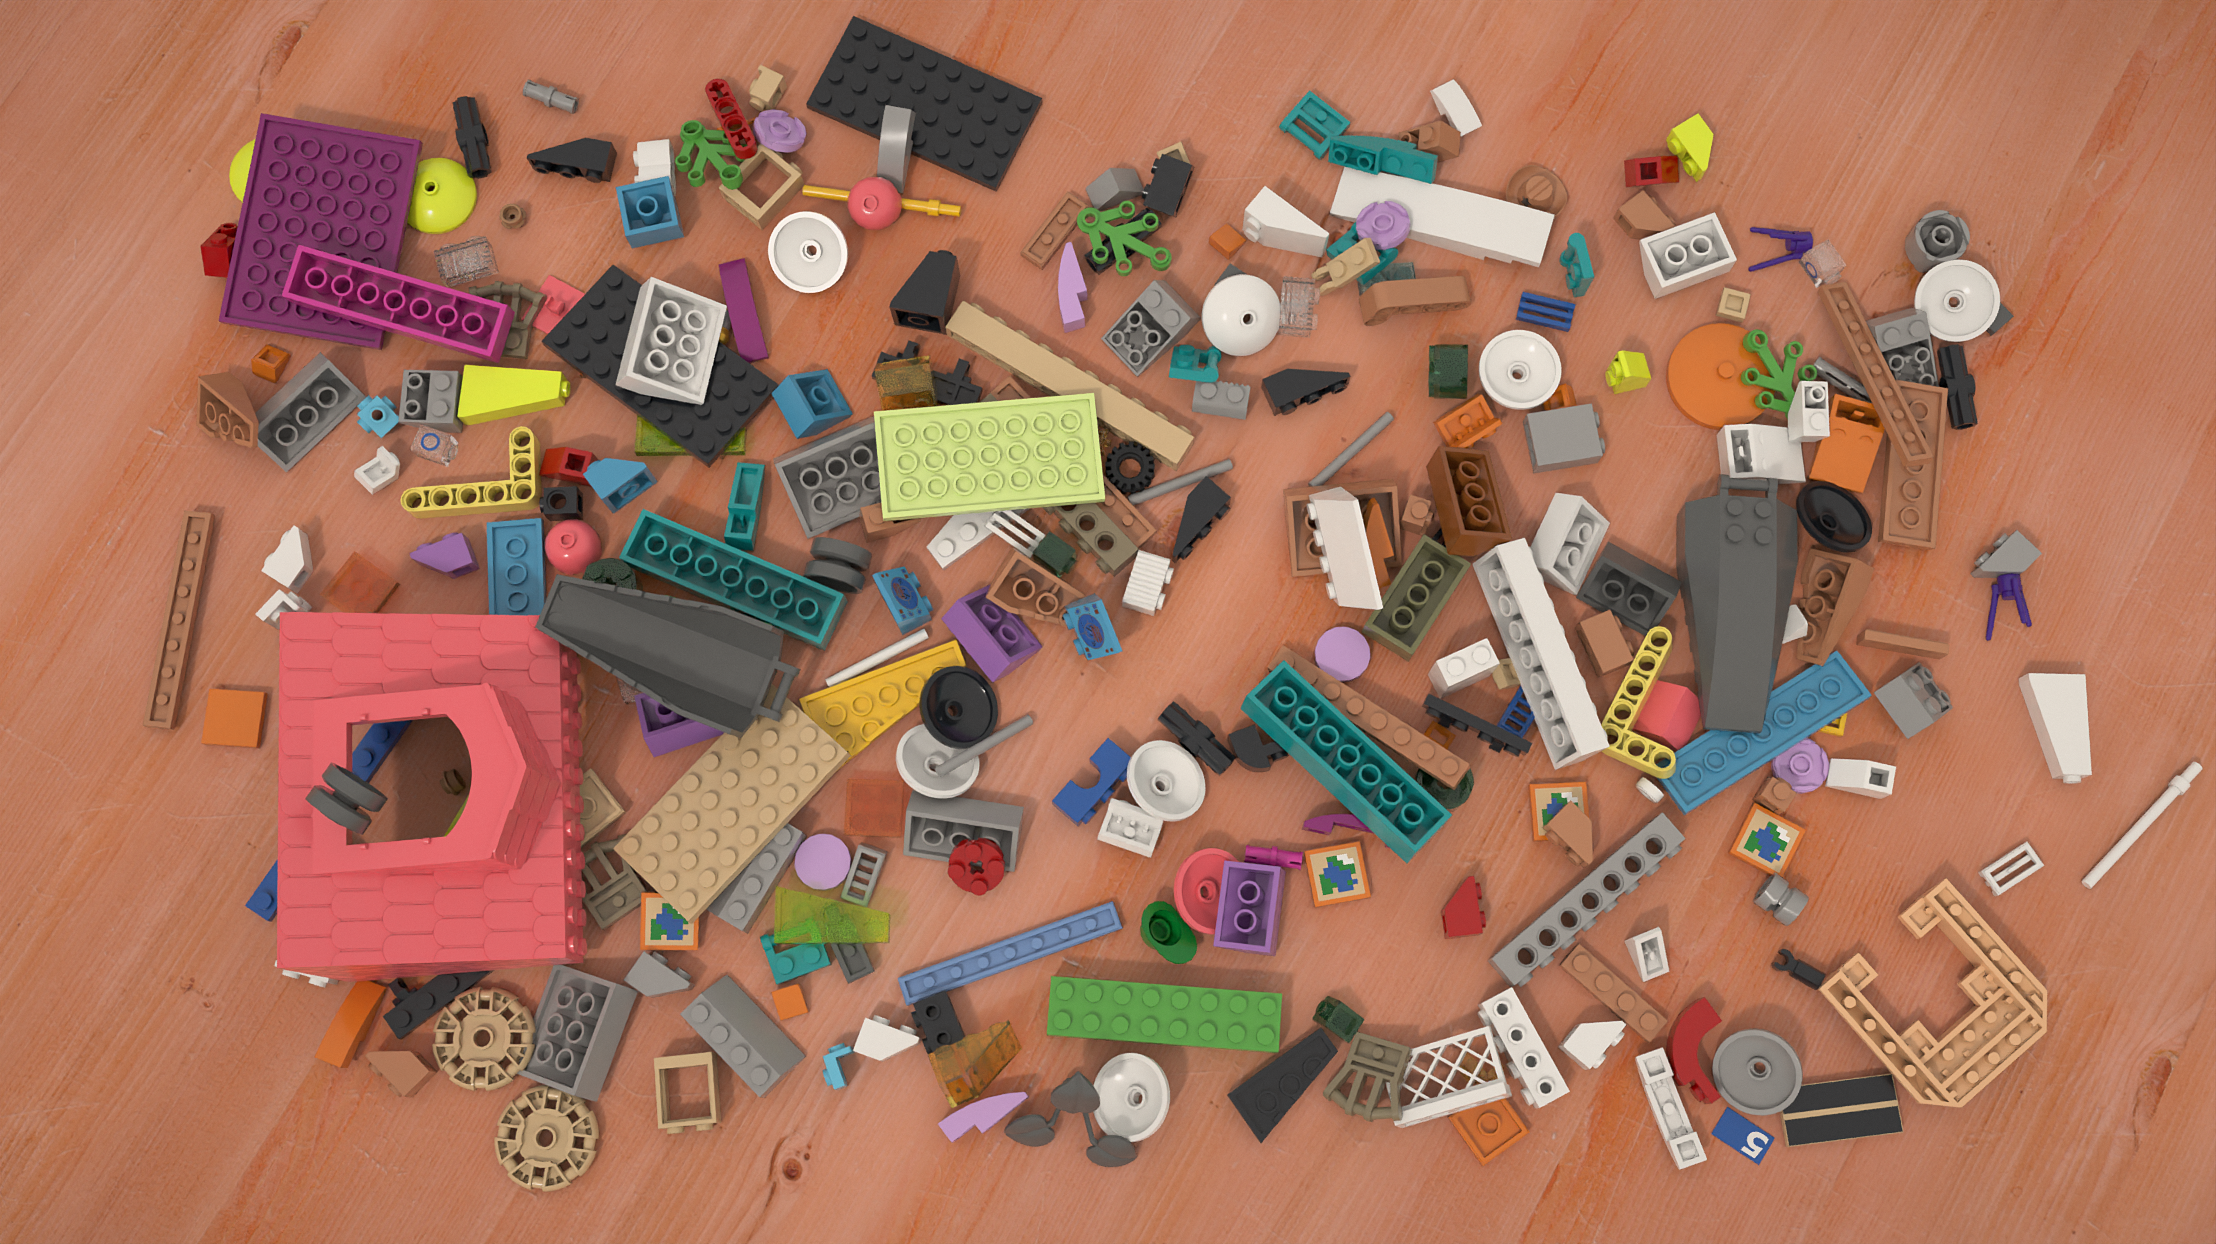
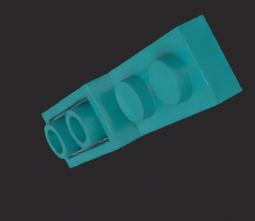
[1328,135,1438,184]

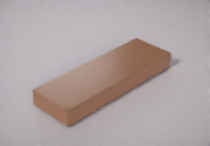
[1020,192,1089,270]
[1856,629,1950,660]

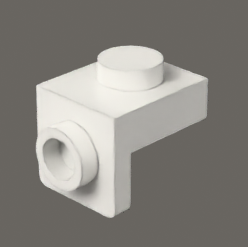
[354,446,400,495]

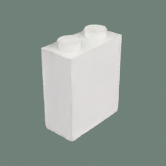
[1428,638,1500,699]

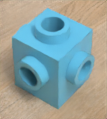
[357,395,399,438]

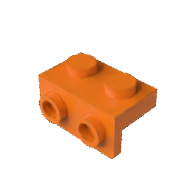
[1433,394,1502,449]

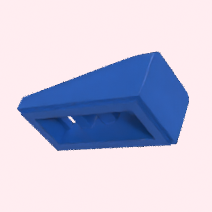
[1496,685,1535,738]

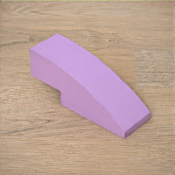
[1058,242,1088,333]
[938,1092,1029,1143]

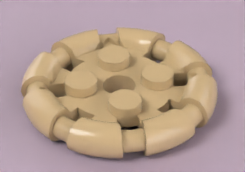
[432,986,536,1091]
[494,1085,599,1192]

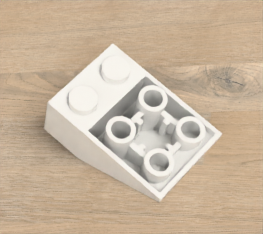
[1717,424,1806,484]

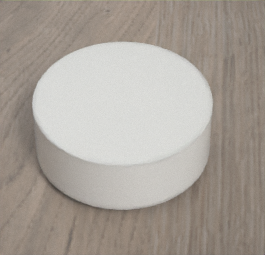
[1635,777,1664,803]

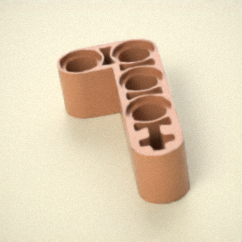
[1359,276,1471,326]

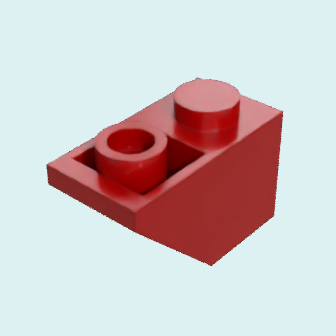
[1624,156,1679,188]
[200,223,238,278]
[539,447,598,487]
[1441,876,1486,939]

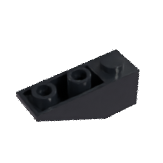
[527,138,617,183]
[1261,369,1351,416]
[1172,476,1231,563]

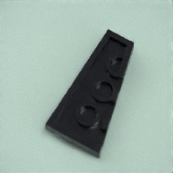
[1227,1028,1338,1143]

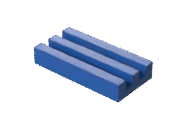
[1515,292,1575,332]

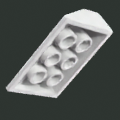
[616,277,727,405]
[1307,487,1383,610]

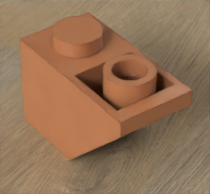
[1398,121,1461,163]
[1613,190,1676,240]
[859,503,921,543]
[1542,800,1593,868]
[365,1051,437,1097]

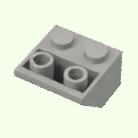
[398,370,463,433]
[1874,662,1953,739]

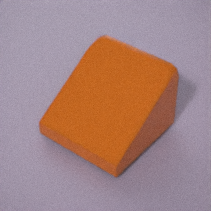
[1209,223,1247,260]
[251,344,291,383]
[1543,383,1577,411]
[1423,720,1456,750]
[771,984,809,1021]

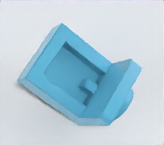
[822,1043,855,1090]

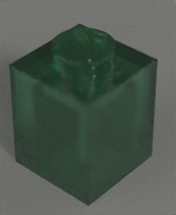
[1033,531,1077,578]

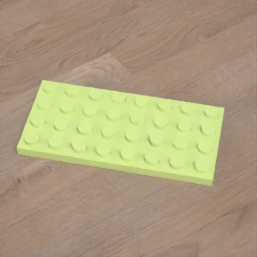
[874,393,1105,521]

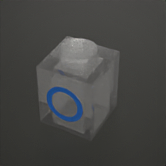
[1799,239,1846,288]
[410,424,458,467]

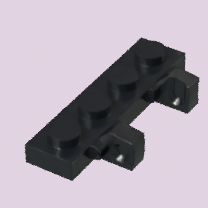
[871,340,983,405]
[1422,694,1532,757]
[383,970,495,1040]

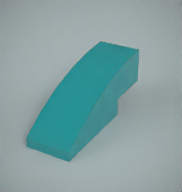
[724,462,765,551]

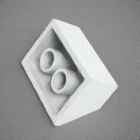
[1639,212,1737,299]
[1530,493,1610,595]

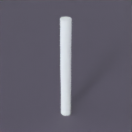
[825,629,929,687]

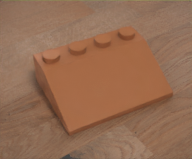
[1283,479,1402,577]

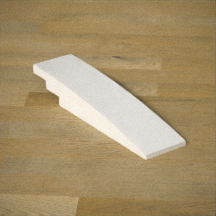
[1330,166,1554,267]

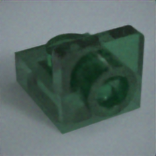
[1312,996,1365,1043]

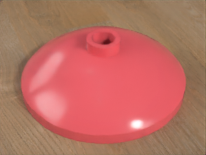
[1174,848,1239,935]

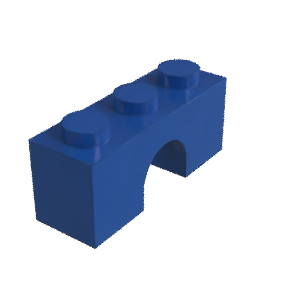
[1052,738,1131,826]

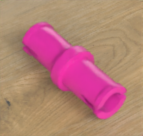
[1244,845,1303,870]

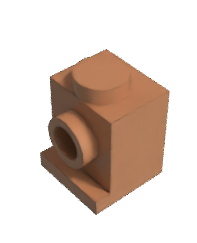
[1399,494,1433,536]
[1752,777,1797,815]

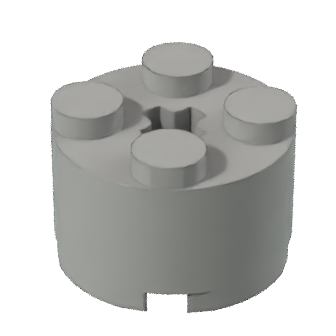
[1905,210,1970,273]

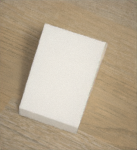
[1624,927,1669,982]

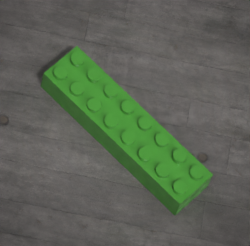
[1047,976,1282,1054]

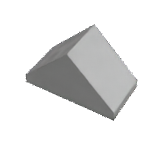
[1086,168,1144,211]

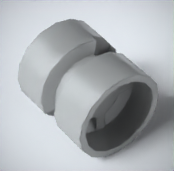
[1753,873,1809,926]

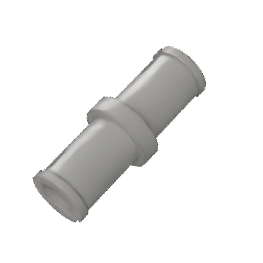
[523,80,579,114]

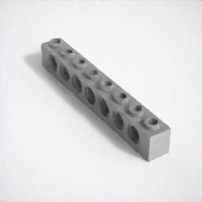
[1488,812,1686,987]

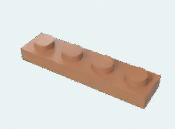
[1559,944,1668,1043]

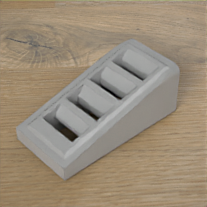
[840,842,888,907]

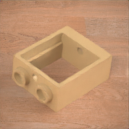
[719,143,805,230]
[654,1052,721,1134]

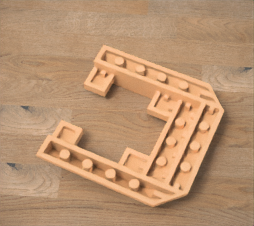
[1818,878,2047,1107]

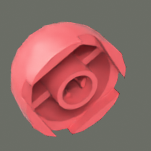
[848,177,902,230]
[545,519,602,575]

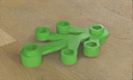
[675,120,747,190]
[1077,201,1172,276]
[1741,329,1817,419]

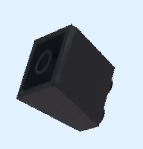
[889,250,960,335]

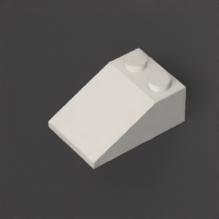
[1242,186,1329,257]

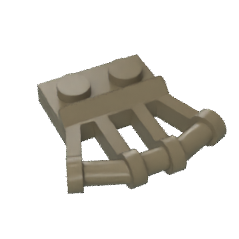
[469,281,547,359]
[581,834,648,930]
[1323,1031,1412,1122]

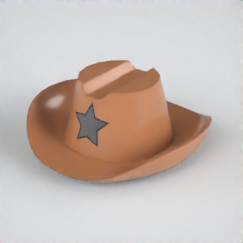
[1506,165,1567,218]

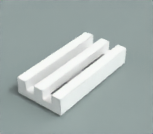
[984,510,1045,558]
[1978,842,2044,896]

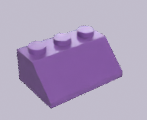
[941,584,1042,682]
[634,693,724,757]
[1213,861,1286,956]

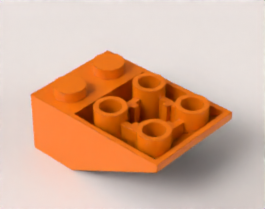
[1808,394,1885,494]

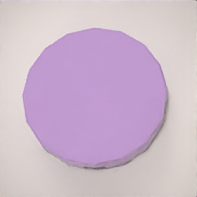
[752,109,806,153]
[1356,201,1410,250]
[1314,627,1370,682]
[1771,738,1829,794]
[794,834,852,891]

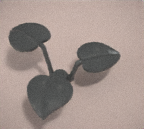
[1004,1071,1138,1167]

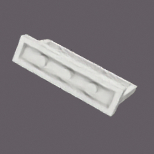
[1386,1026,1512,1128]

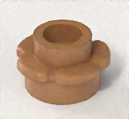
[499,204,526,229]
[440,769,466,795]

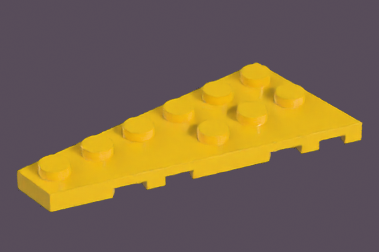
[799,640,966,772]

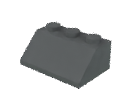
[1576,542,1682,636]

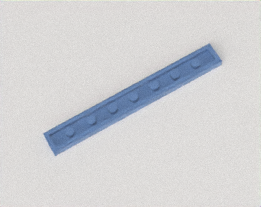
[897,901,1122,1006]

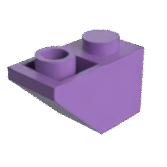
[409,532,480,579]

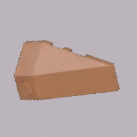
[196,372,259,448]
[985,547,1108,627]
[1797,548,1875,666]

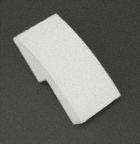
[1430,79,1482,137]

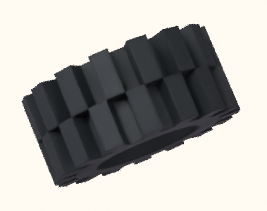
[1105,442,1155,495]

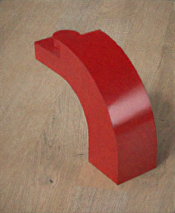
[1666,997,1722,1104]

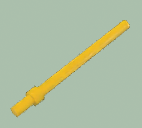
[802,185,961,217]

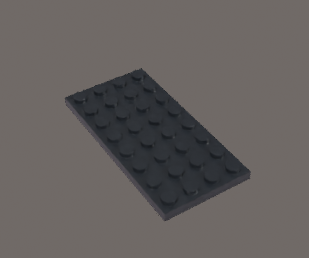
[806,16,1042,192]
[542,265,779,468]

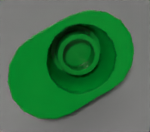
[1140,901,1197,964]

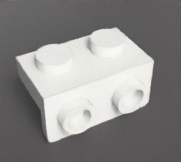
[1097,798,1164,858]

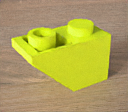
[1666,114,1714,182]
[1605,351,1651,394]

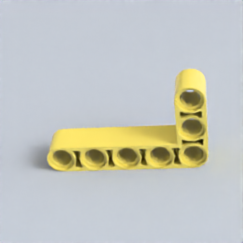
[401,426,542,519]
[1601,626,1676,779]

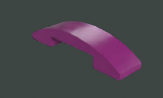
[719,258,769,363]
[1302,814,1391,849]

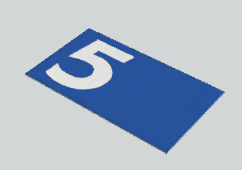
[1711,1107,1775,1165]

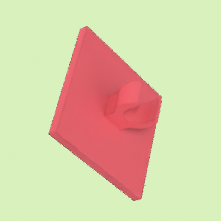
[521,275,585,334]

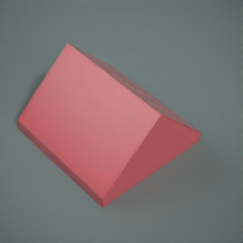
[1633,680,1701,752]

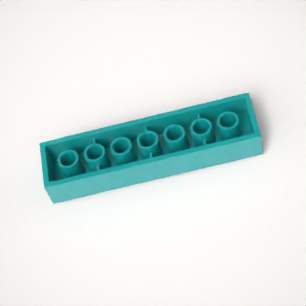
[619,509,848,651]
[1240,660,1452,864]

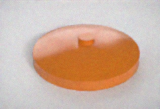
[1666,323,1775,430]

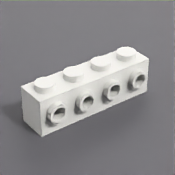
[1477,987,1570,1108]

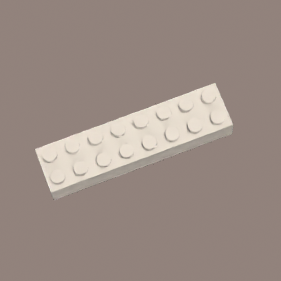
[1472,538,1610,770]

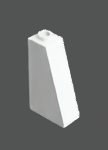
[2018,673,2092,784]

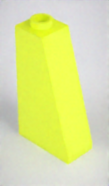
[457,365,571,425]

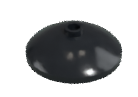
[1796,481,1872,553]
[919,666,998,749]

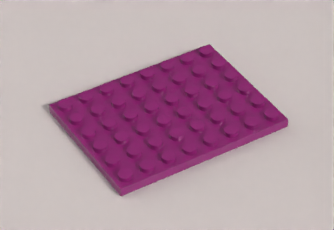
[219,113,423,350]

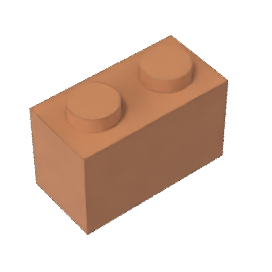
[1575,610,1634,678]

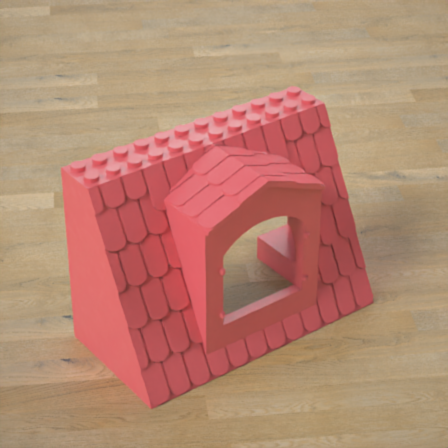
[277,612,587,982]

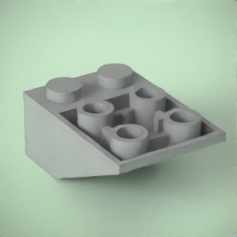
[1101,280,1201,377]
[1866,308,1939,387]

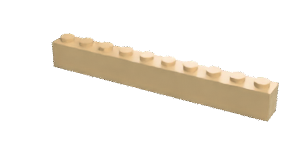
[945,301,1194,472]

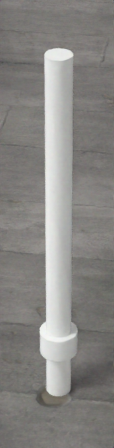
[2081,762,2203,889]

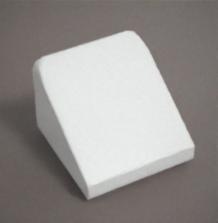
[1782,604,1808,644]

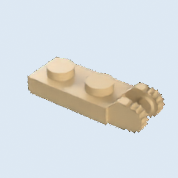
[1311,238,1380,296]

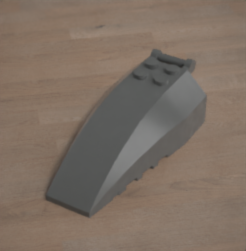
[1676,474,1798,733]
[535,574,801,738]

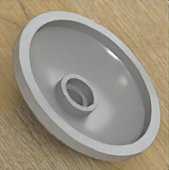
[1712,1028,1803,1115]

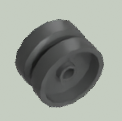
[803,537,872,594]
[305,762,388,835]

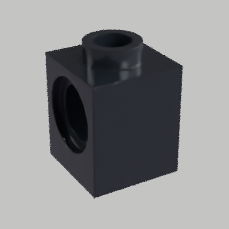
[539,486,583,521]

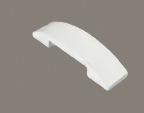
[1635,1047,1707,1170]

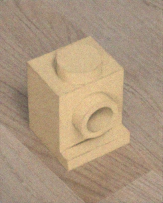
[749,65,787,111]

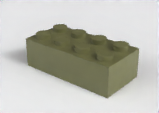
[1362,534,1471,662]

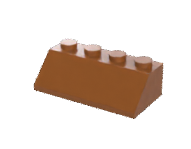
[1426,446,1512,556]

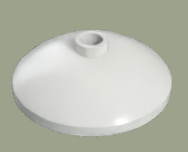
[768,211,848,293]
[1914,260,2000,342]
[1202,274,1281,356]
[1479,330,1561,410]
[896,724,979,798]
[1127,740,1205,822]
[1093,1053,1170,1142]

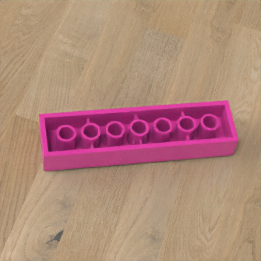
[282,245,515,363]

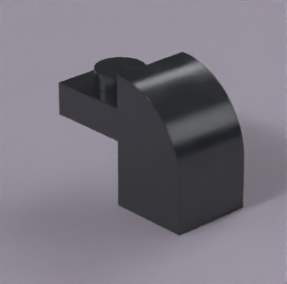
[1227,725,1289,772]

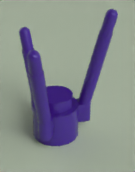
[1748,227,1813,272]
[1986,573,2032,641]

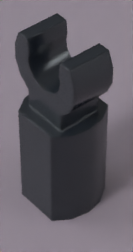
[1771,949,1826,990]

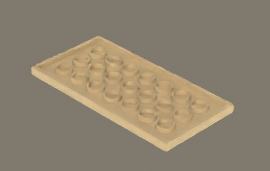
[613,684,851,924]

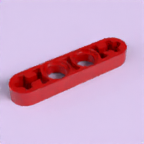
[705,79,758,159]

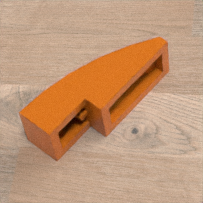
[1363,498,1394,588]
[314,981,387,1068]

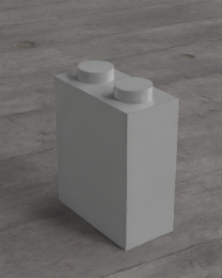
[1523,403,1605,474]

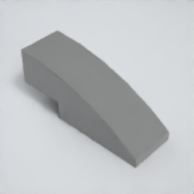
[877,105,916,194]

